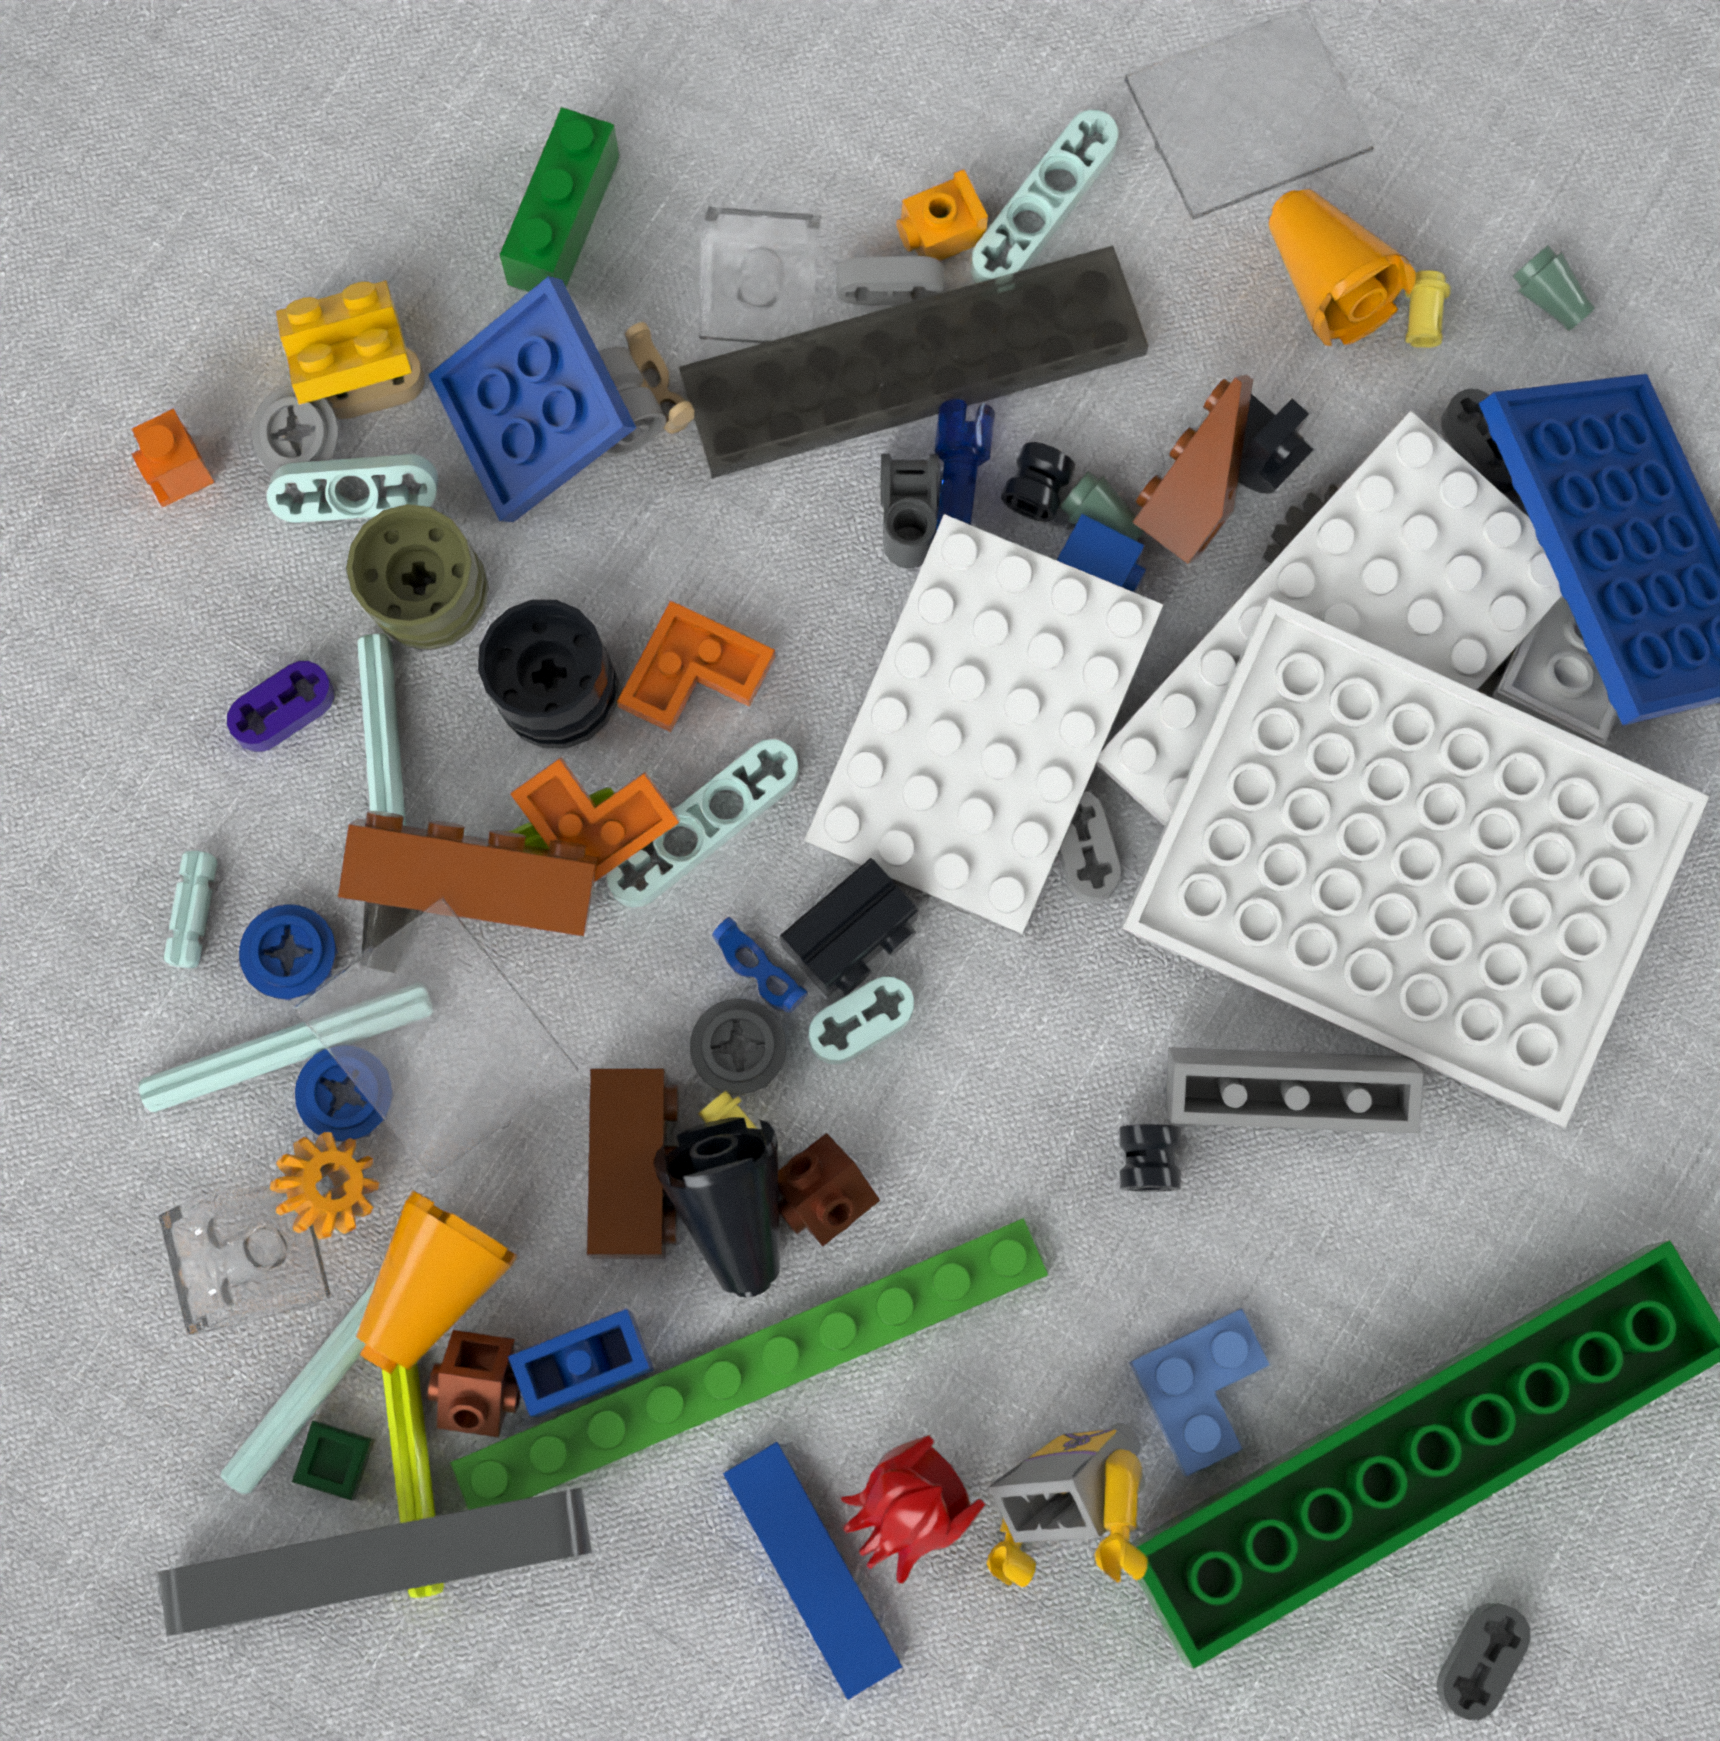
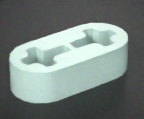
[809,976,914,1065]

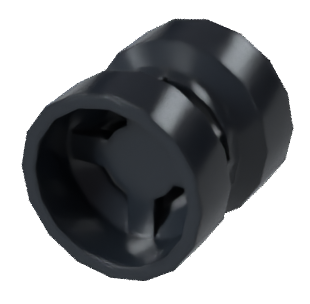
[1001,442,1075,522]
[1119,1124,1181,1192]

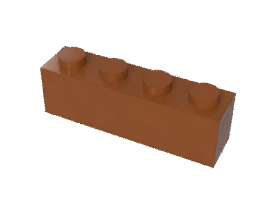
[338,811,598,936]

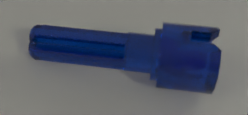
[934,399,995,532]

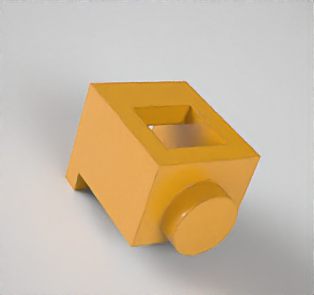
[896,169,988,261]

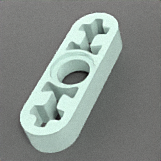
[267,454,438,523]

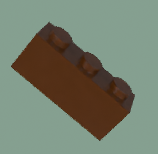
[587,1068,679,1259]

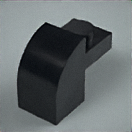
[1238,393,1314,494]

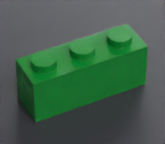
[499,107,620,292]

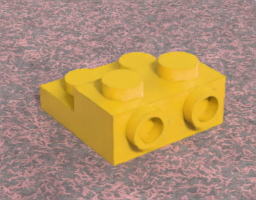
[276,280,412,405]

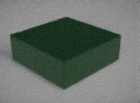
[292,1421,375,1501]

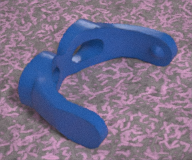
[712,917,808,1013]

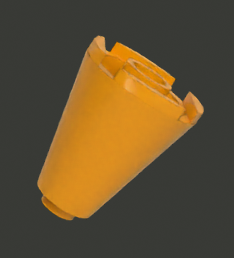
[1268,189,1416,346]
[356,1190,518,1374]

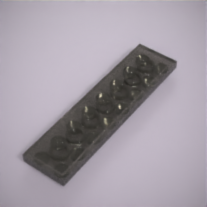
[679,245,1149,478]

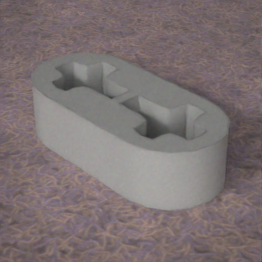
[836,256,944,305]
[1058,791,1121,903]

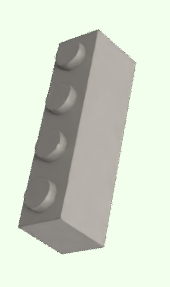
[1165,1047,1424,1134]

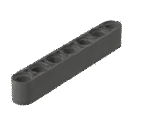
[158,1488,592,1637]

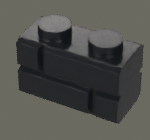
[780,858,918,997]

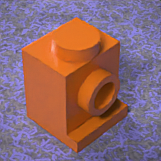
[131,408,215,508]

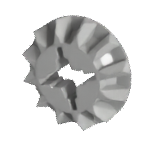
[252,386,343,473]

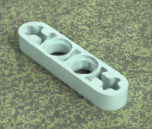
[971,110,1118,293]
[607,739,799,908]

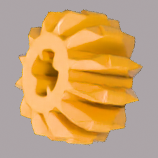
[270,1132,380,1239]

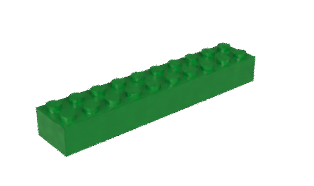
[1131,1240,1720,1669]

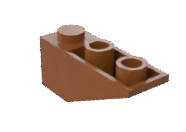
[1132,374,1253,564]

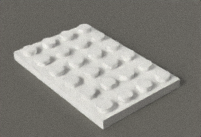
[804,514,1163,935]

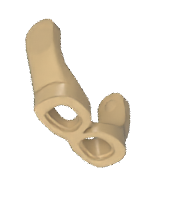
[625,322,695,434]

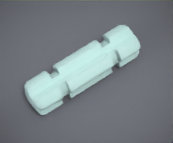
[164,851,217,968]

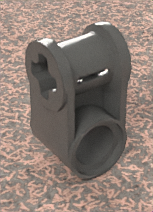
[880,453,939,569]

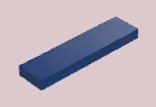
[723,1442,902,1700]

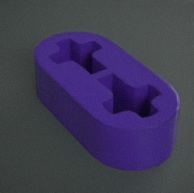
[227,661,334,752]

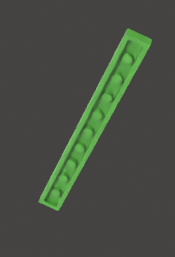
[450,1218,1048,1510]

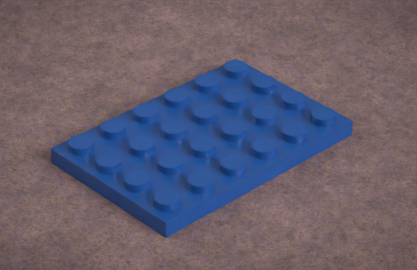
[1479,374,1720,725]

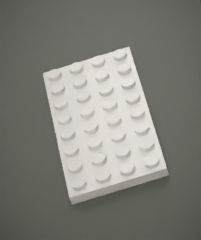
[1096,410,1562,826]

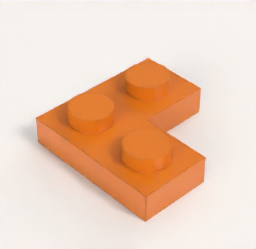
[617,600,776,732]
[510,757,680,882]

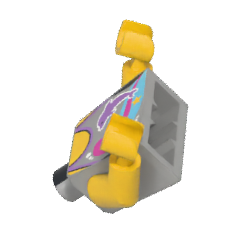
[987,1423,1147,1587]

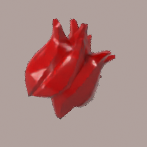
[841,1435,986,1584]

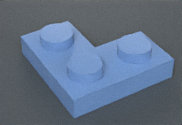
[1129,1308,1270,1477]

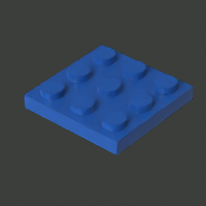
[428,276,637,523]

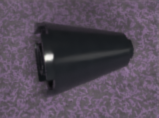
[653,1117,780,1297]

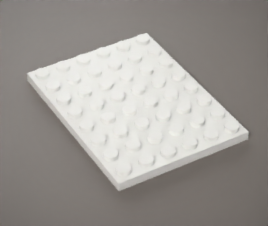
[1120,597,1709,1128]

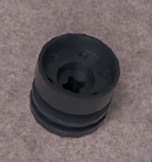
[478,600,619,749]

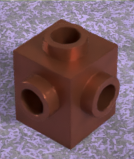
[778,1132,881,1247]
[428,1330,521,1438]

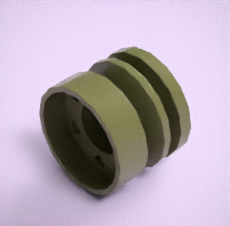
[346,504,489,650]

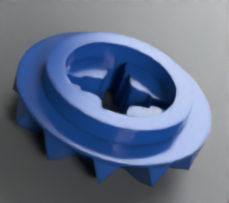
[239,904,338,1001]
[295,1044,395,1142]

